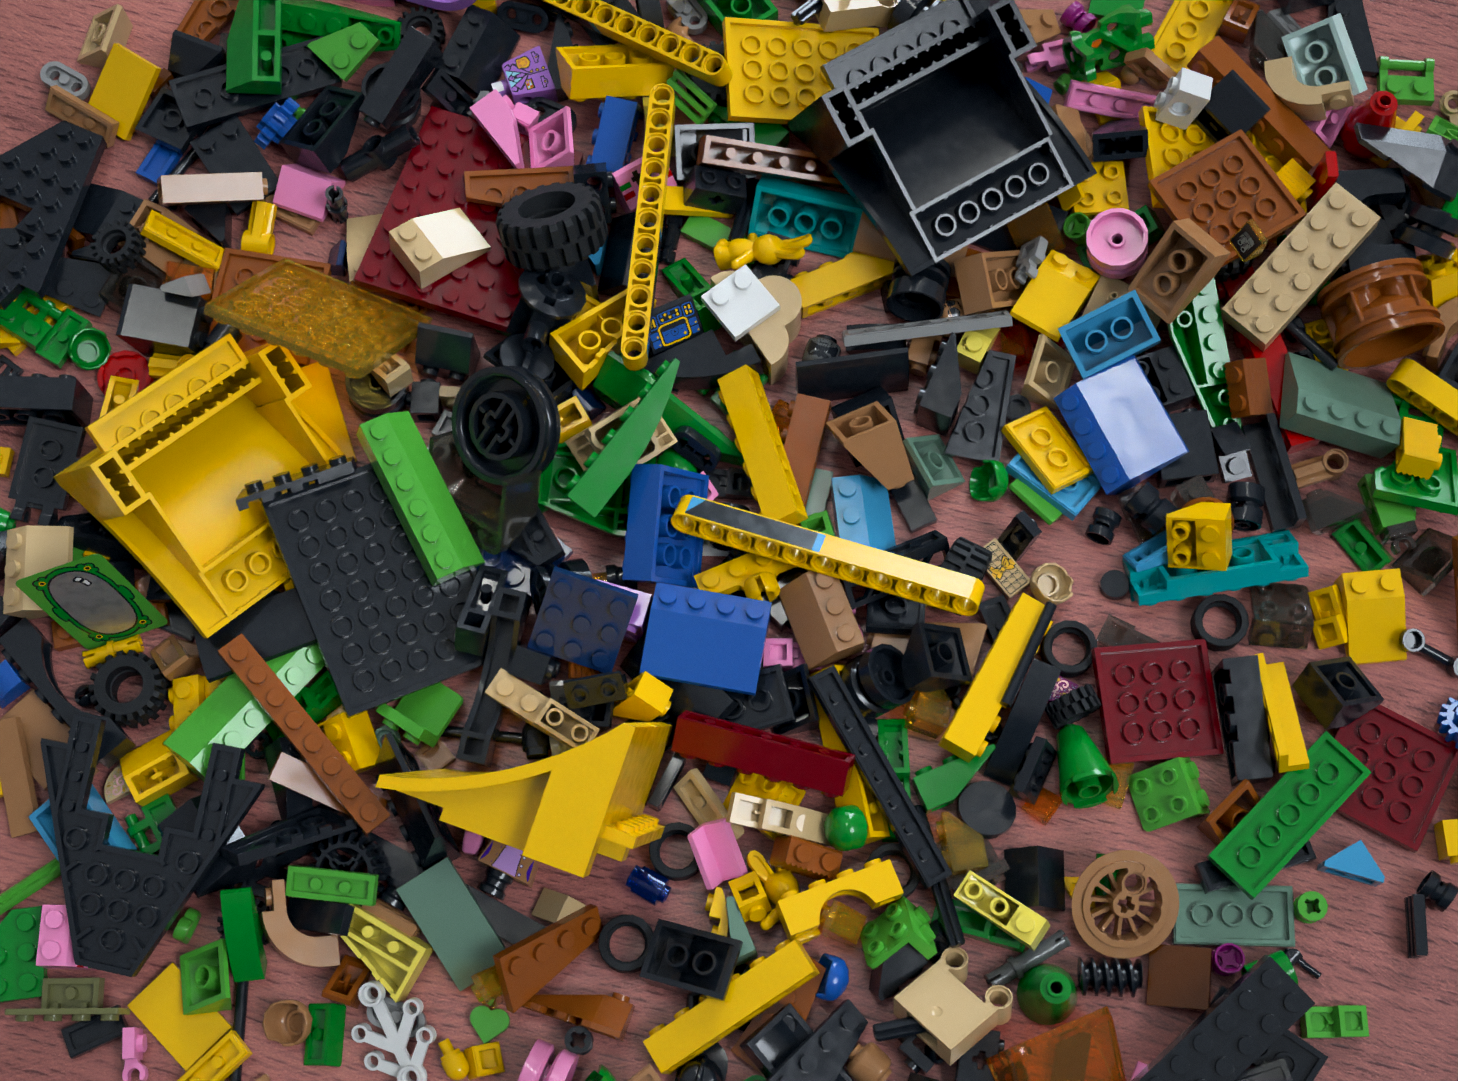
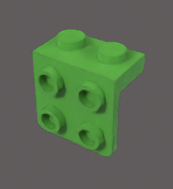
[376,683,463,748]
[1127,757,1210,832]
[860,896,937,969]

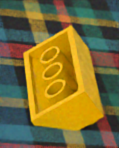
[556,44,674,102]

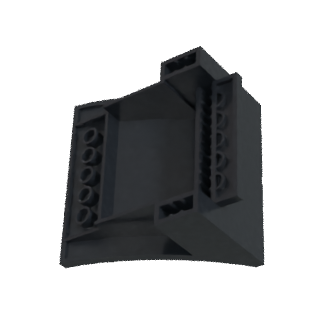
[787,0,1097,277]

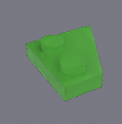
[307,22,381,82]

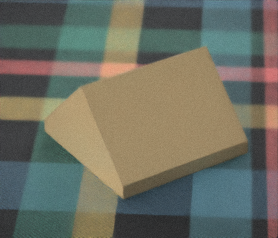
[77,4,133,68]
[1021,334,1075,410]

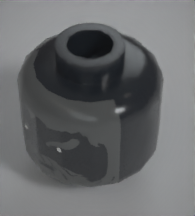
[801,334,841,361]

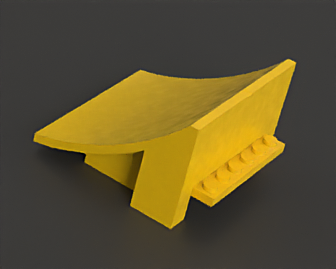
[54,333,347,638]
[376,722,673,878]

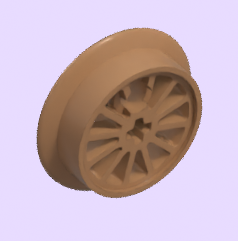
[1071,850,1179,959]

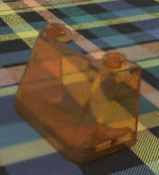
[986,1006,1127,1081]

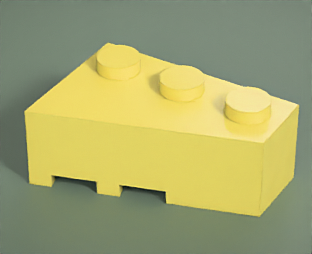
[340,904,434,1003]

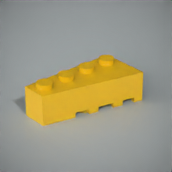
[549,289,657,391]

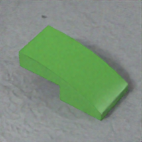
[1300,1005,1369,1039]

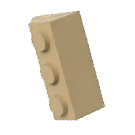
[3,525,74,620]

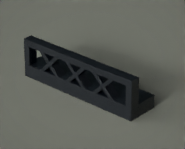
[1242,412,1307,533]
[840,530,950,610]

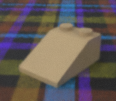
[389,208,491,289]
[347,214,383,294]

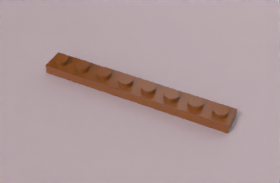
[218,633,391,836]

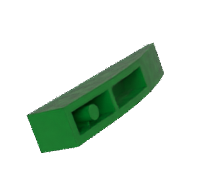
[565,358,680,518]

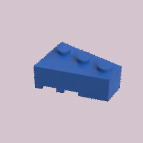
[586,95,644,181]

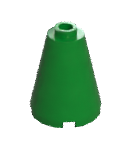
[1056,724,1119,809]
[1017,964,1078,1025]

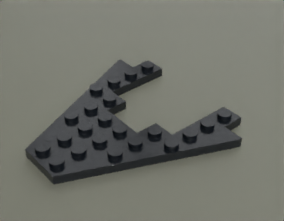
[0,120,107,310]
[40,714,265,977]

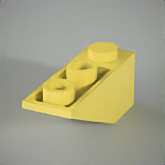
[953,870,1050,951]

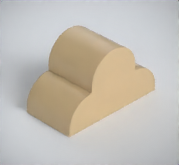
[711,271,802,385]

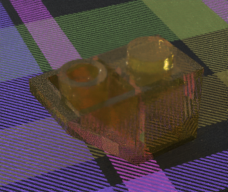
[903,689,952,739]
[936,811,989,876]
[819,900,867,948]
[471,965,505,1008]

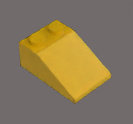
[1010,249,1100,342]
[1333,568,1407,665]

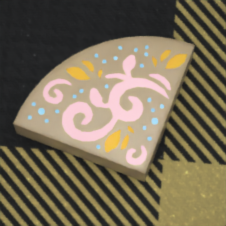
[104,764,131,804]

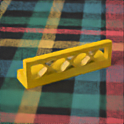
[1254,653,1309,773]

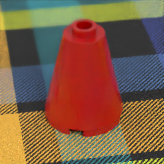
[1339,91,1398,159]

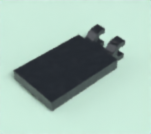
[8,416,87,526]

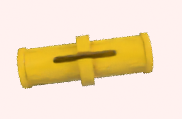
[82,634,145,669]

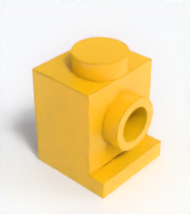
[728,870,772,922]

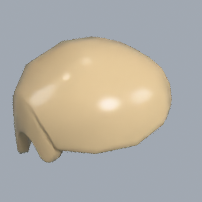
[1030,563,1074,606]

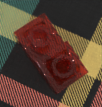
[1000,311,1034,368]

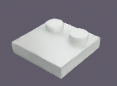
[701,264,780,342]

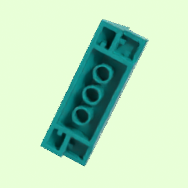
[1122,530,1309,606]

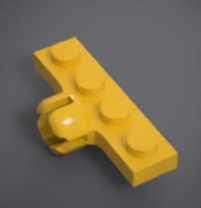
[694,553,797,602]

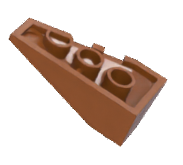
[521,992,635,1042]

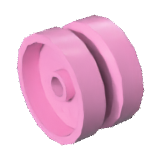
[1086,208,1148,279]
[518,1039,579,1081]

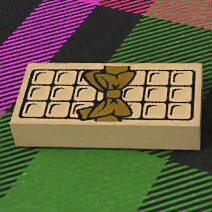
[984,538,1030,600]

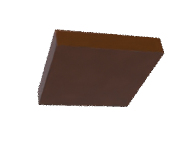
[1146,944,1213,1011]

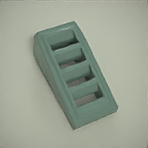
[726,896,758,966]

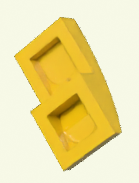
[1307,584,1348,650]

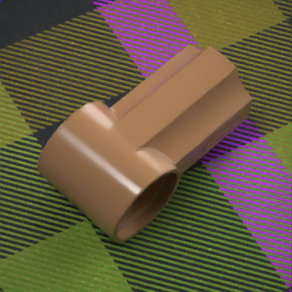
[1291,449,1349,489]

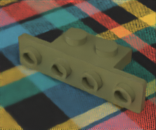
[5,978,130,1022]

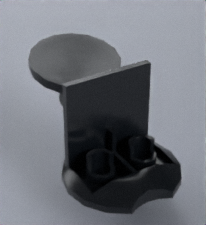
[499,269,586,381]

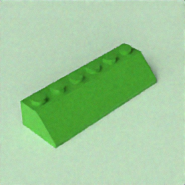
[356,411,485,587]
[162,643,326,782]

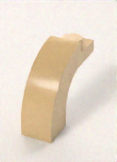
[1264,56,1354,121]

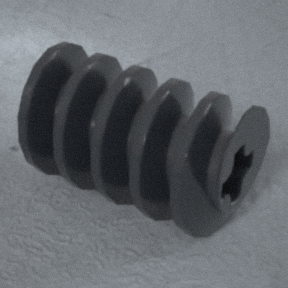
[1077,957,1143,998]

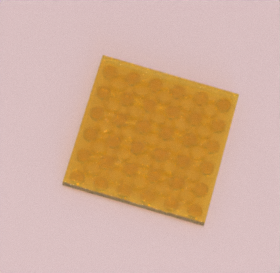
[204,258,432,379]

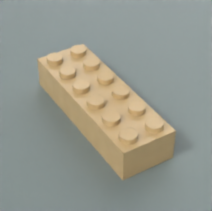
[1221,183,1381,352]

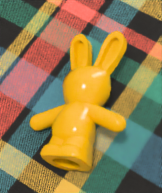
[713,233,813,271]
[746,850,827,944]

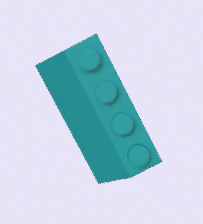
[748,176,863,258]

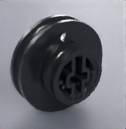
[451,365,561,485]

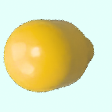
[438,1038,469,1081]

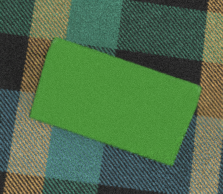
[1009,478,1063,525]

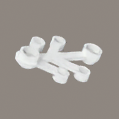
[351,980,437,1081]

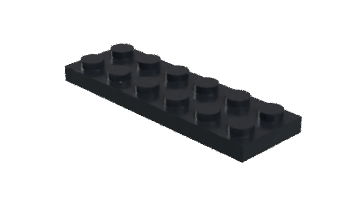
[169,36,342,132]

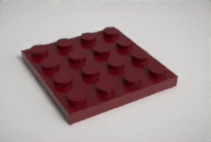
[1091,639,1224,765]
[1334,705,1458,853]

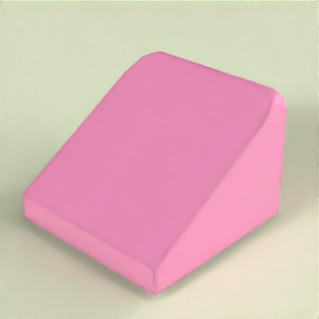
[512,102,539,136]

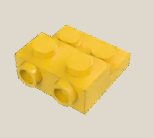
[168,674,228,732]

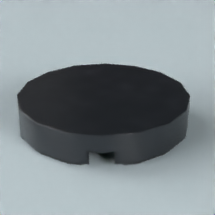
[957,781,1016,839]

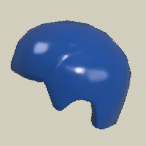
[816,953,849,1001]

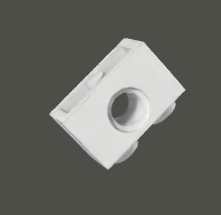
[1154,67,1213,130]

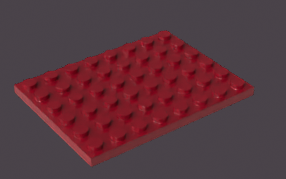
[354,106,583,334]

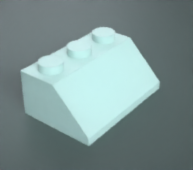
[1281,13,1368,96]

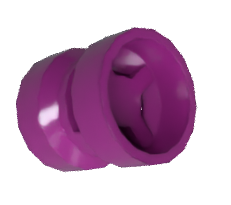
[1060,1,1097,33]
[1212,943,1245,976]

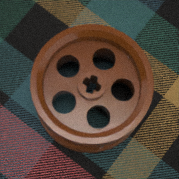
[1316,258,1445,369]

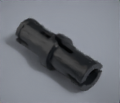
[325,185,348,224]

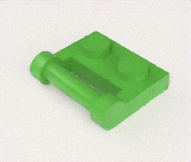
[1377,56,1435,106]

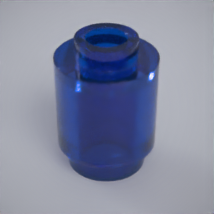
[625,865,672,906]

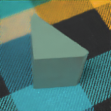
[903,434,965,501]

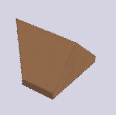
[150,634,202,683]

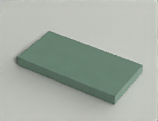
[396,856,506,991]
[1172,883,1295,948]

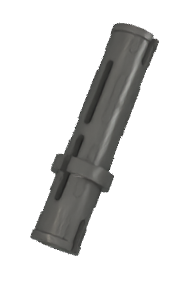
[984,929,1071,987]

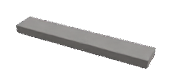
[842,310,1013,347]

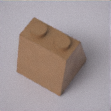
[826,401,914,490]

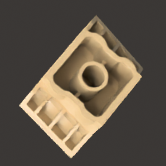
[565,397,678,471]

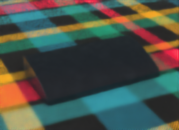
[795,347,909,401]
[193,588,317,683]
[620,631,739,724]
[739,1003,853,1081]

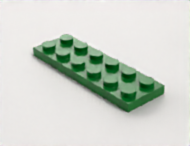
[1206,731,1372,900]

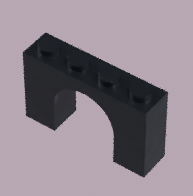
[1334,167,1416,276]

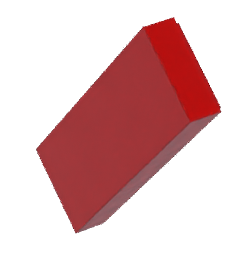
[1306,151,1339,213]

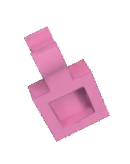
[1024,39,1068,73]
[122,1027,149,1081]

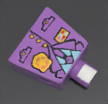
[491,46,558,105]

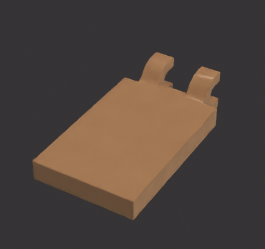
[0,689,99,791]

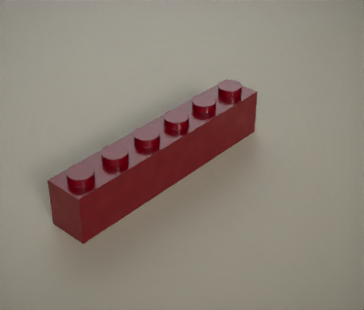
[671,710,856,798]

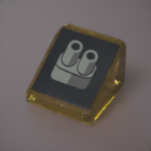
[1230,219,1268,262]

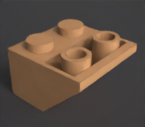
[117,199,200,279]

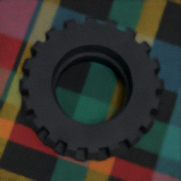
[496,182,608,272]

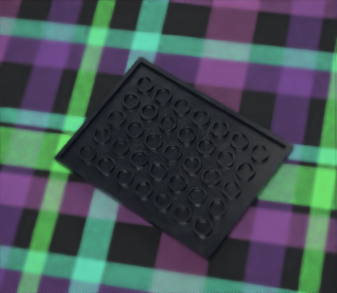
[261,463,488,718]

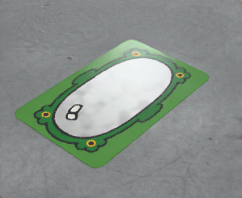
[16,554,168,649]

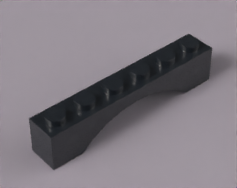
[456,586,532,767]
[0,617,136,769]

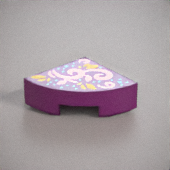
[1048,676,1079,703]

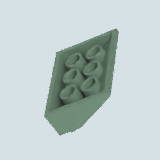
[1279,352,1401,459]

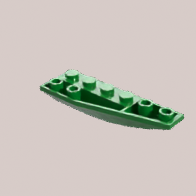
[226,0,283,95]
[282,0,402,52]
[1167,278,1243,431]
[593,350,745,467]

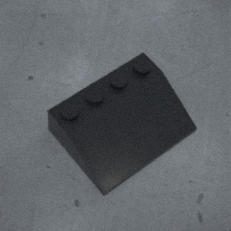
[375,732,462,870]

